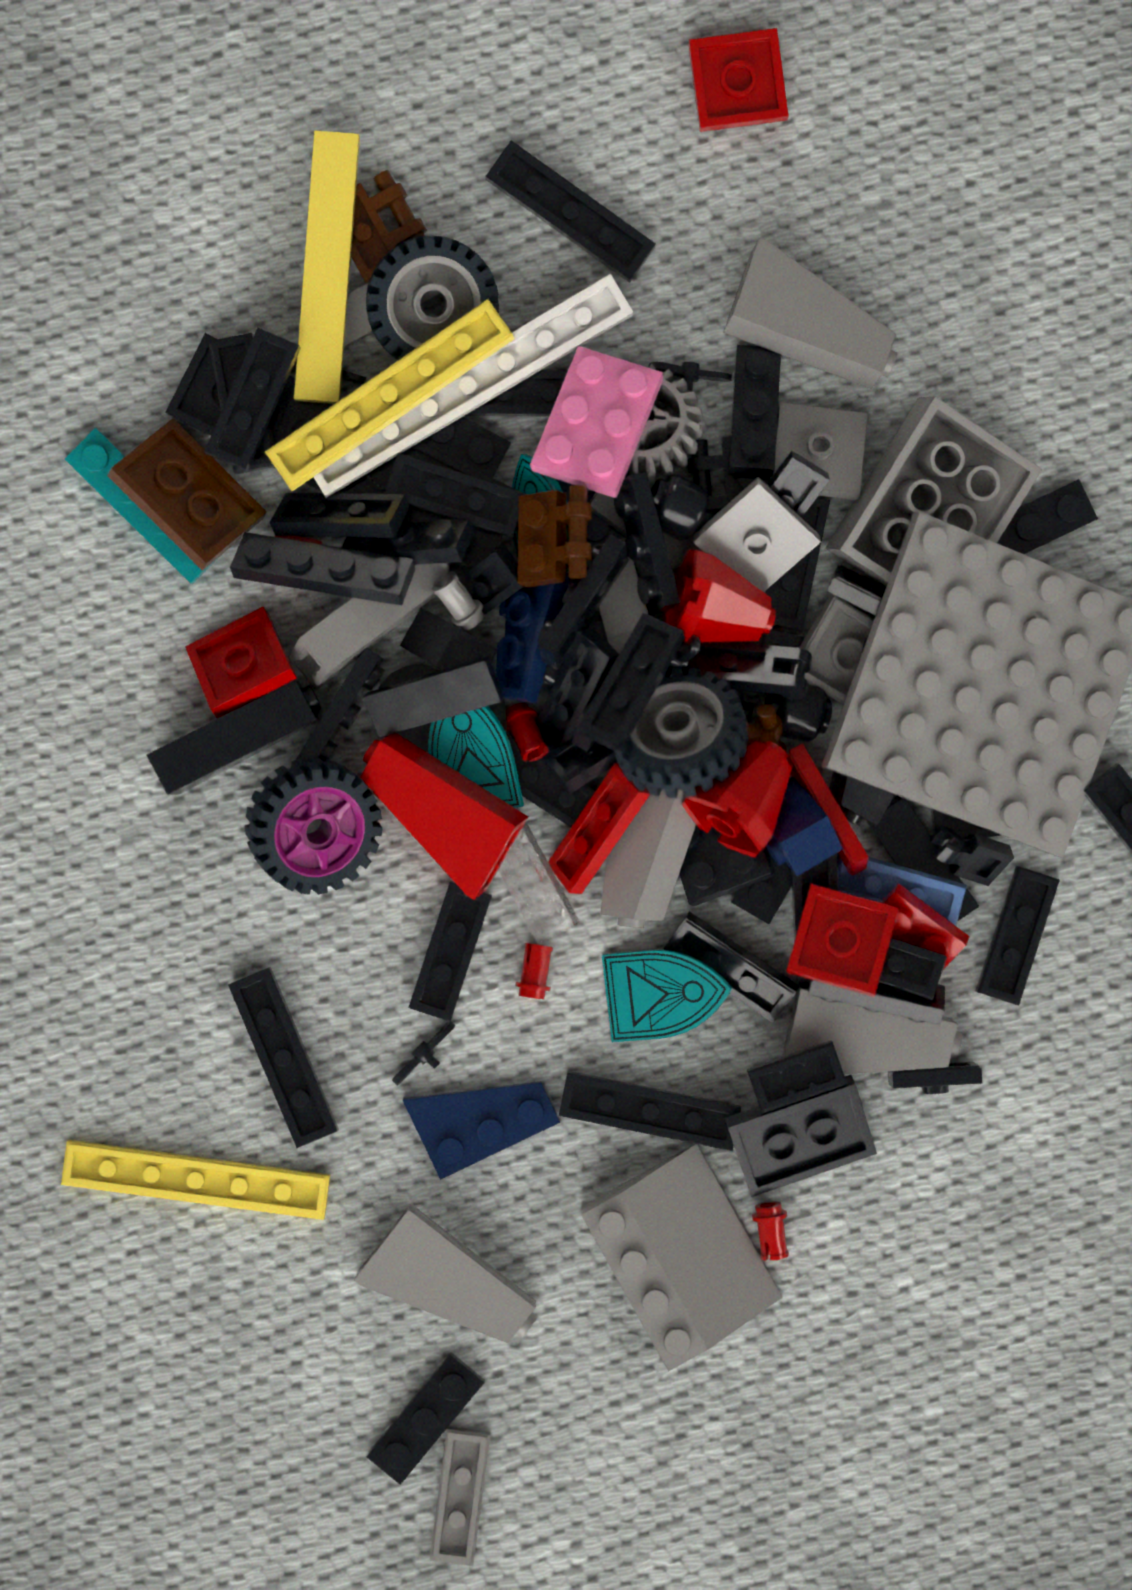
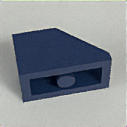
[766,776,843,876]

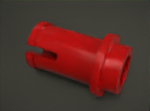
[506,703,549,762]
[515,943,553,999]
[752,1201,789,1261]

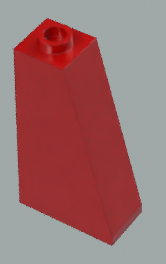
[360,733,528,900]

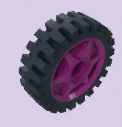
[245,758,382,895]

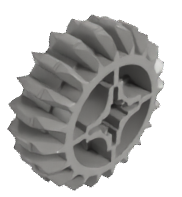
[627,364,703,484]

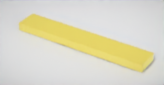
[294,130,360,404]
[265,299,514,491]
[61,1140,331,1220]

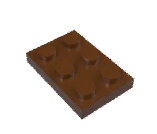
[108,418,267,571]

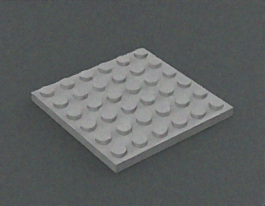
[822,512,1132,858]

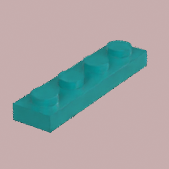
[65,428,219,585]

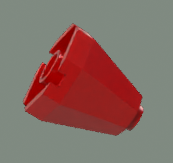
[662,550,776,642]
[681,741,792,858]

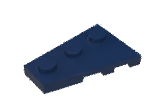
[496,571,570,704]
[402,1081,560,1180]

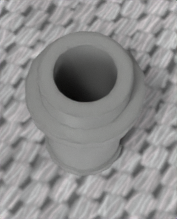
[432,572,484,630]

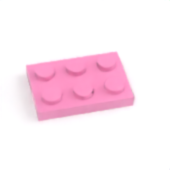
[530,346,663,498]

